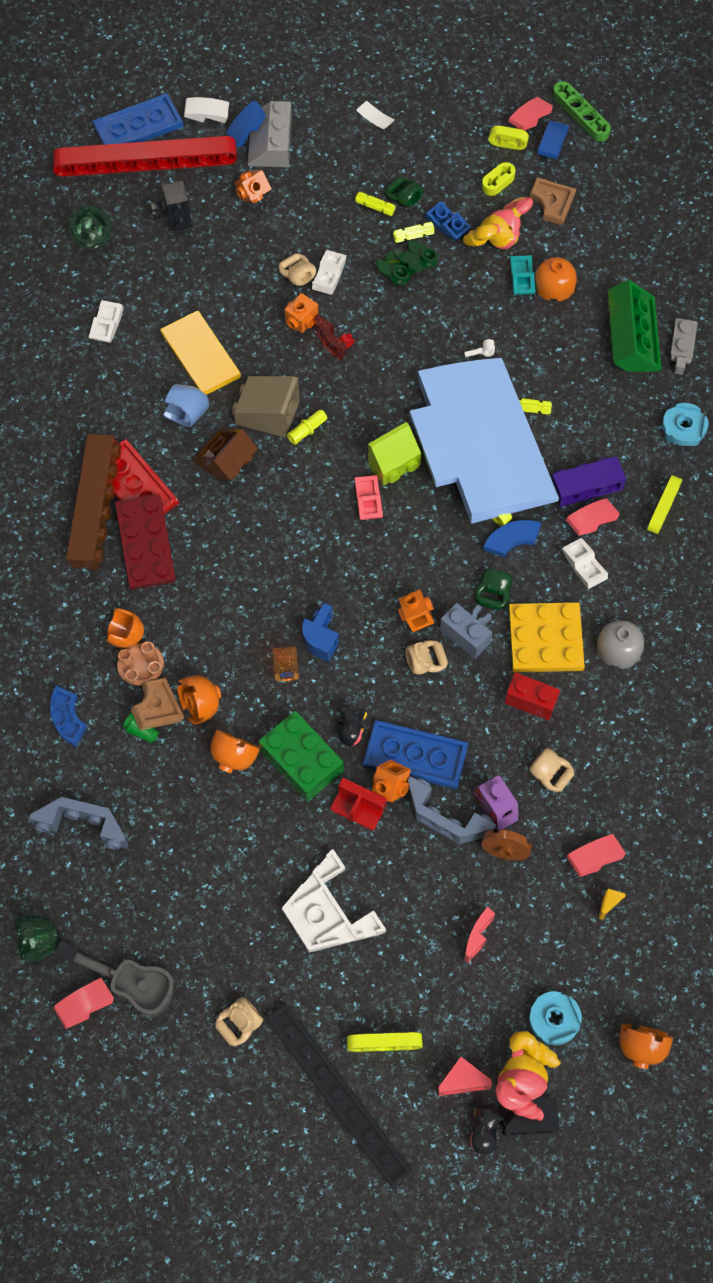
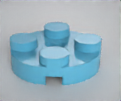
[662,403,708,446]
[529,991,582,1045]

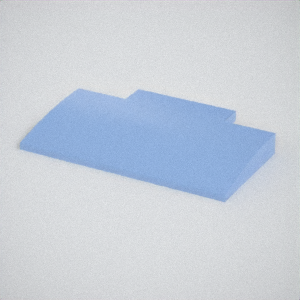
[410,358,559,524]

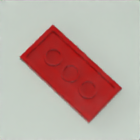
[113,439,179,514]

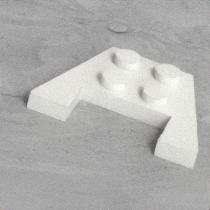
[282,849,386,952]

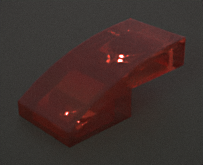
[314,314,346,360]

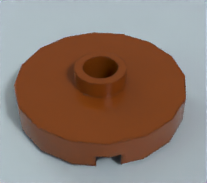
[482,829,532,861]

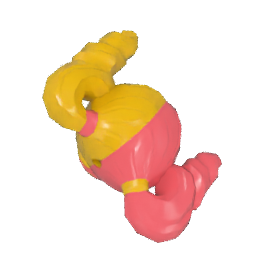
[463,197,533,249]
[495,1031,561,1121]

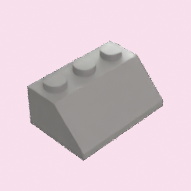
[248,101,292,167]

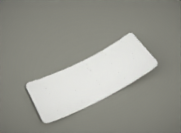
[356,101,394,129]

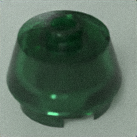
[69,205,112,248]
[15,914,58,964]

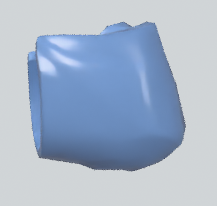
[163,384,209,427]

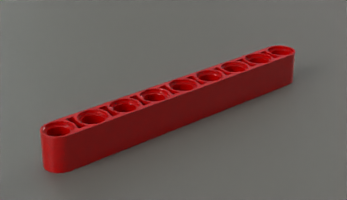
[53,136,237,177]

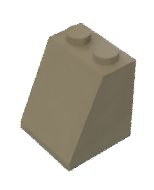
[232,376,300,438]

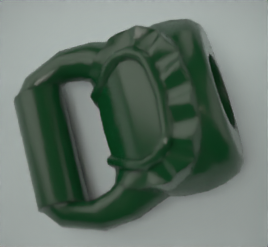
[385,177,424,207]
[475,569,513,610]

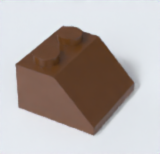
[192,429,258,480]

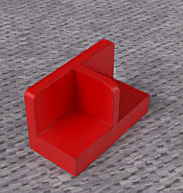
[331,778,387,831]

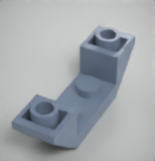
[408,776,496,844]
[29,797,128,850]

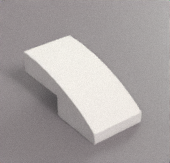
[184,97,229,123]
[312,250,347,295]
[89,300,124,343]
[562,538,608,589]

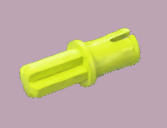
[286,410,327,445]

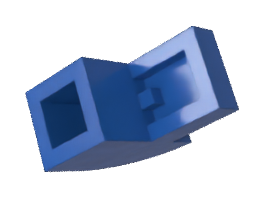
[302,603,339,662]

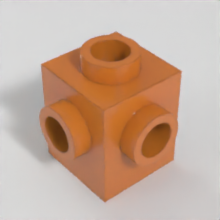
[234,170,271,203]
[285,293,319,333]
[398,590,434,632]
[372,759,411,802]

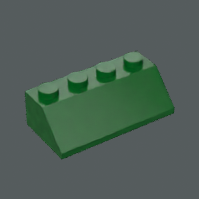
[608,279,661,372]

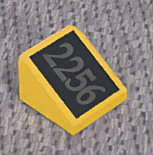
[598,889,626,920]

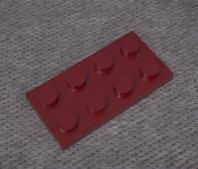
[115,494,176,590]

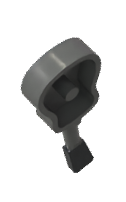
[54,940,174,1017]

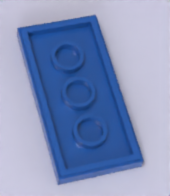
[92,93,184,145]
[363,720,469,790]

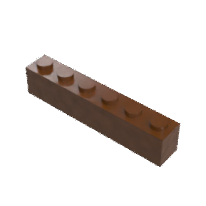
[66,434,121,570]

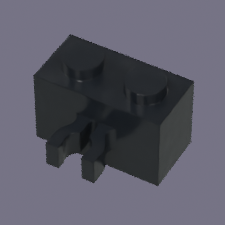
[150,181,192,232]

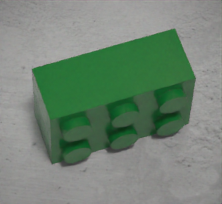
[258,711,344,802]

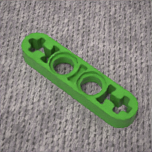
[553,81,611,142]

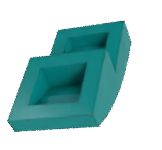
[510,255,535,295]

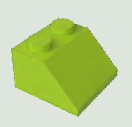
[368,422,421,486]

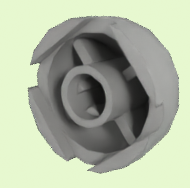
[596,620,644,669]

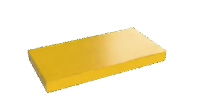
[160,311,241,395]

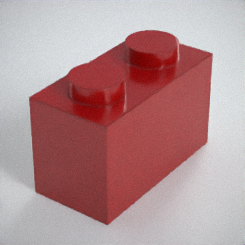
[505,672,560,721]

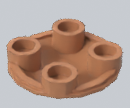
[117,641,164,686]

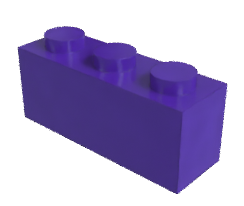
[551,456,626,508]

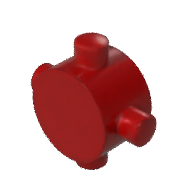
[338,333,354,349]

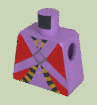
[473,775,518,833]

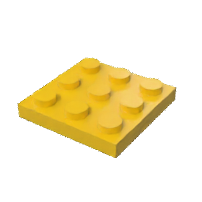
[509,603,585,672]

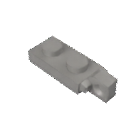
[670,318,698,375]

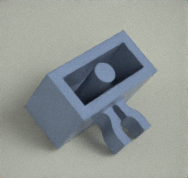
[440,603,492,659]

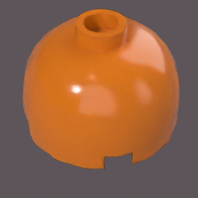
[534,257,577,301]
[177,675,221,725]
[210,730,260,773]
[619,1024,673,1069]

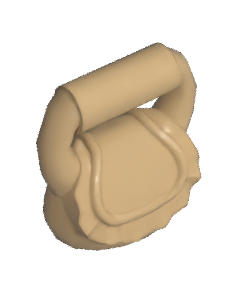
[278,253,316,286]
[405,640,448,675]
[529,748,574,792]
[215,997,263,1046]

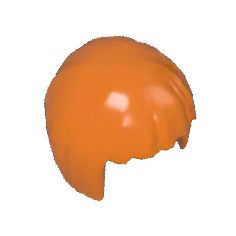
[106,608,144,648]

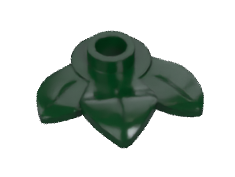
[396,240,439,272]
[376,250,415,286]

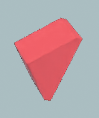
[438,1057,492,1096]

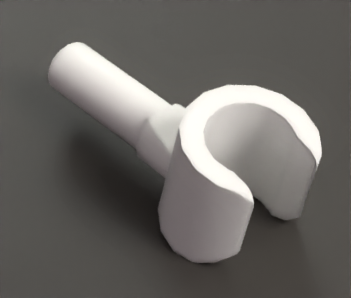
[464,339,495,357]

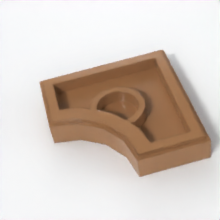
[530,177,576,225]
[131,678,184,730]

